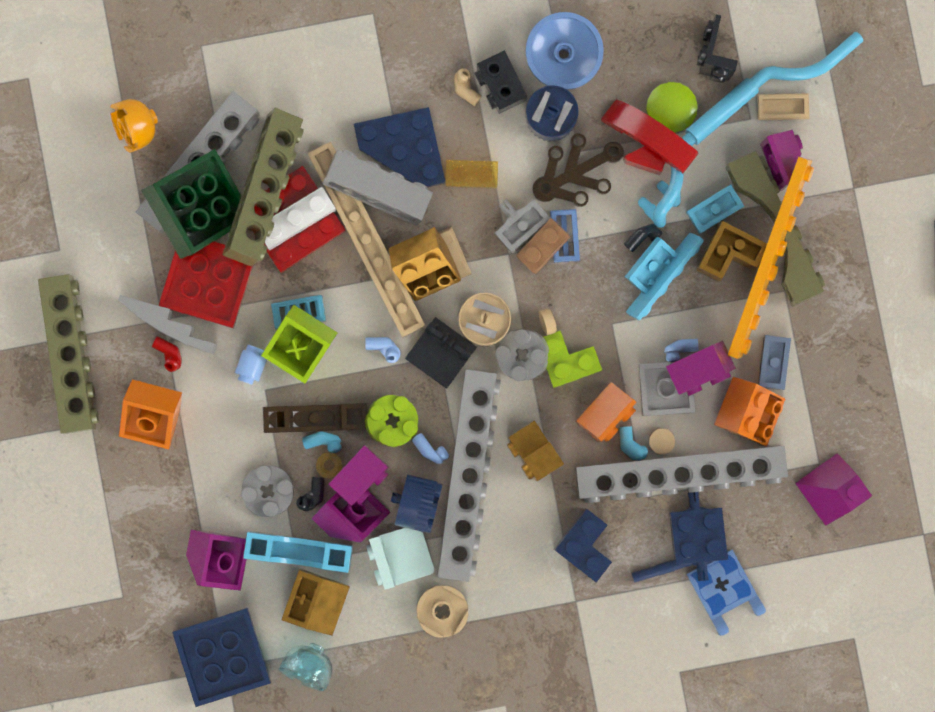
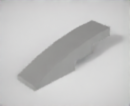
[118,295,217,355]

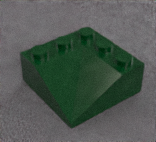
[141,149,241,259]

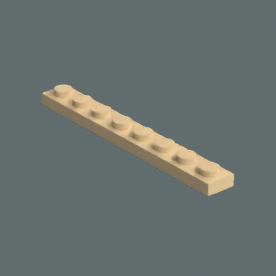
[308,142,425,338]

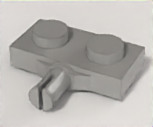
[494,199,550,253]

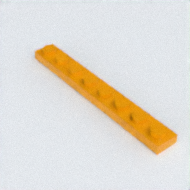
[728,157,814,359]

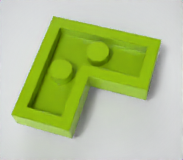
[543,331,602,388]

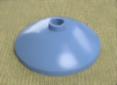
[526,12,604,90]

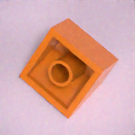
[119,379,182,450]

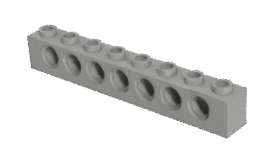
[438,369,501,582]
[575,446,788,503]

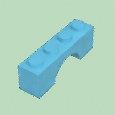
[244,531,353,573]

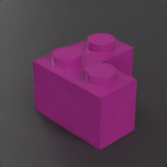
[666,340,736,396]
[328,445,389,506]

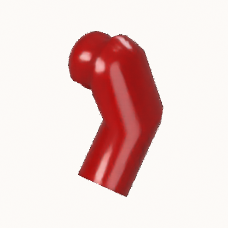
[152,336,182,372]

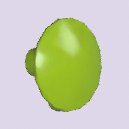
[646,82,698,133]

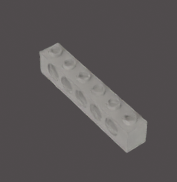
[135,91,260,234]

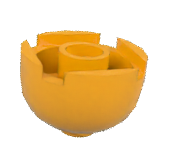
[110,99,158,153]

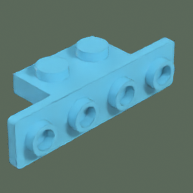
[624,233,704,320]

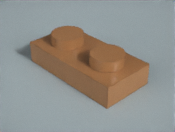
[516,218,571,274]

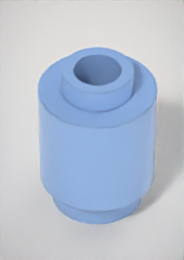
[235,345,267,385]

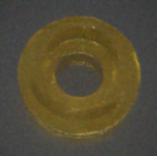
[316,452,342,478]

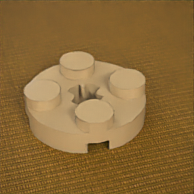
[417,585,468,638]

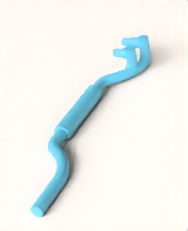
[638,32,863,228]

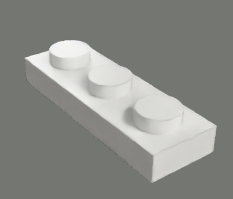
[265,187,336,250]

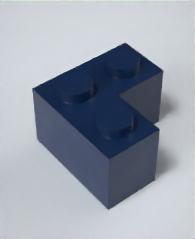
[554,508,612,583]

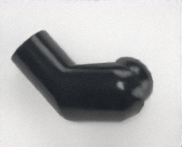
[624,223,662,252]
[296,477,325,512]

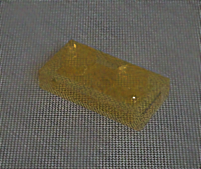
[446,160,498,188]

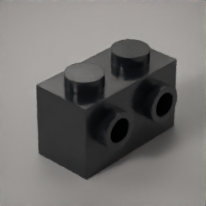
[474,50,527,114]

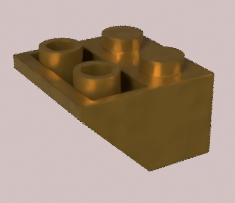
[389,227,461,302]
[281,569,350,636]

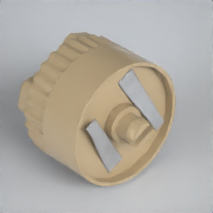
[459,293,511,347]

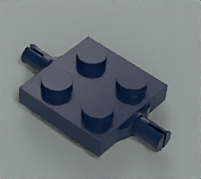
[669,492,728,581]

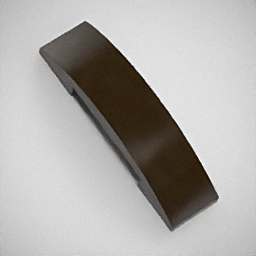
[263,403,367,433]

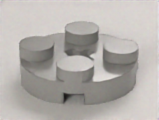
[495,329,549,381]
[241,466,294,517]

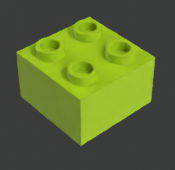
[261,305,338,384]

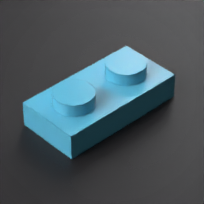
[686,184,744,234]

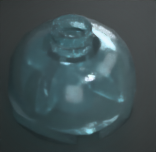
[279,643,333,691]

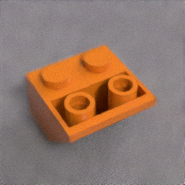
[714,377,785,447]
[575,382,637,442]

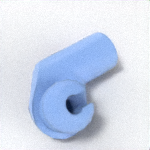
[412,433,449,464]

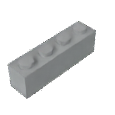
[322,150,433,226]

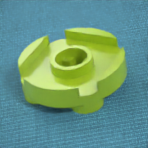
[365,395,418,447]

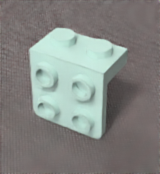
[366,528,434,590]

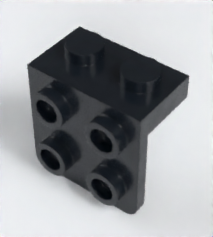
[697,14,738,83]

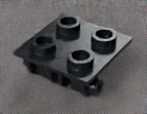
[405,317,477,389]

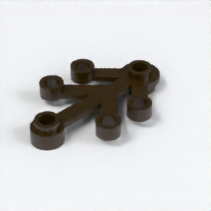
[532,133,624,207]

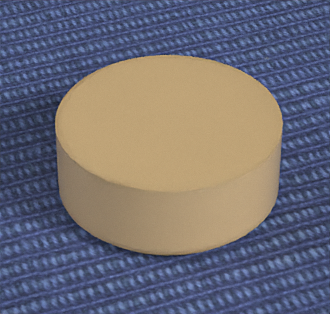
[539,308,557,336]
[648,428,675,454]

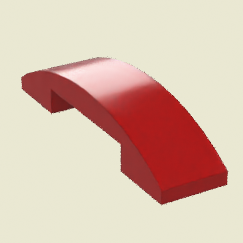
[601,99,699,174]

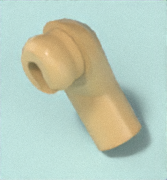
[454,68,482,106]

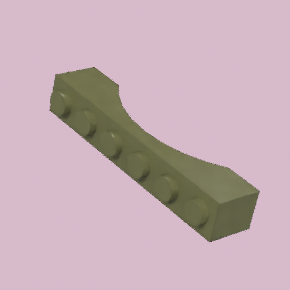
[725,151,825,307]

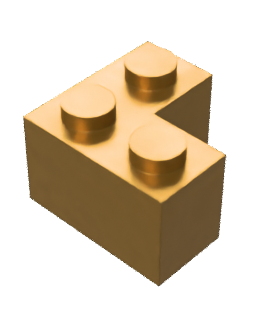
[696,221,767,282]
[507,420,564,482]

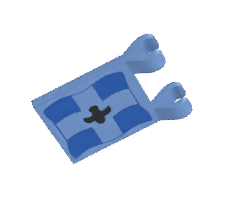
[686,550,766,636]

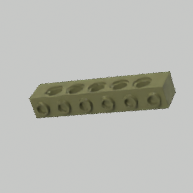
[222,108,304,266]
[38,274,99,434]

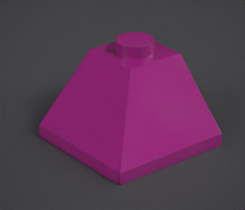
[760,130,803,191]
[795,453,872,526]
[312,490,391,543]
[186,529,247,591]

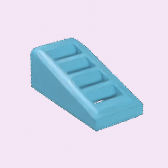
[271,295,326,330]

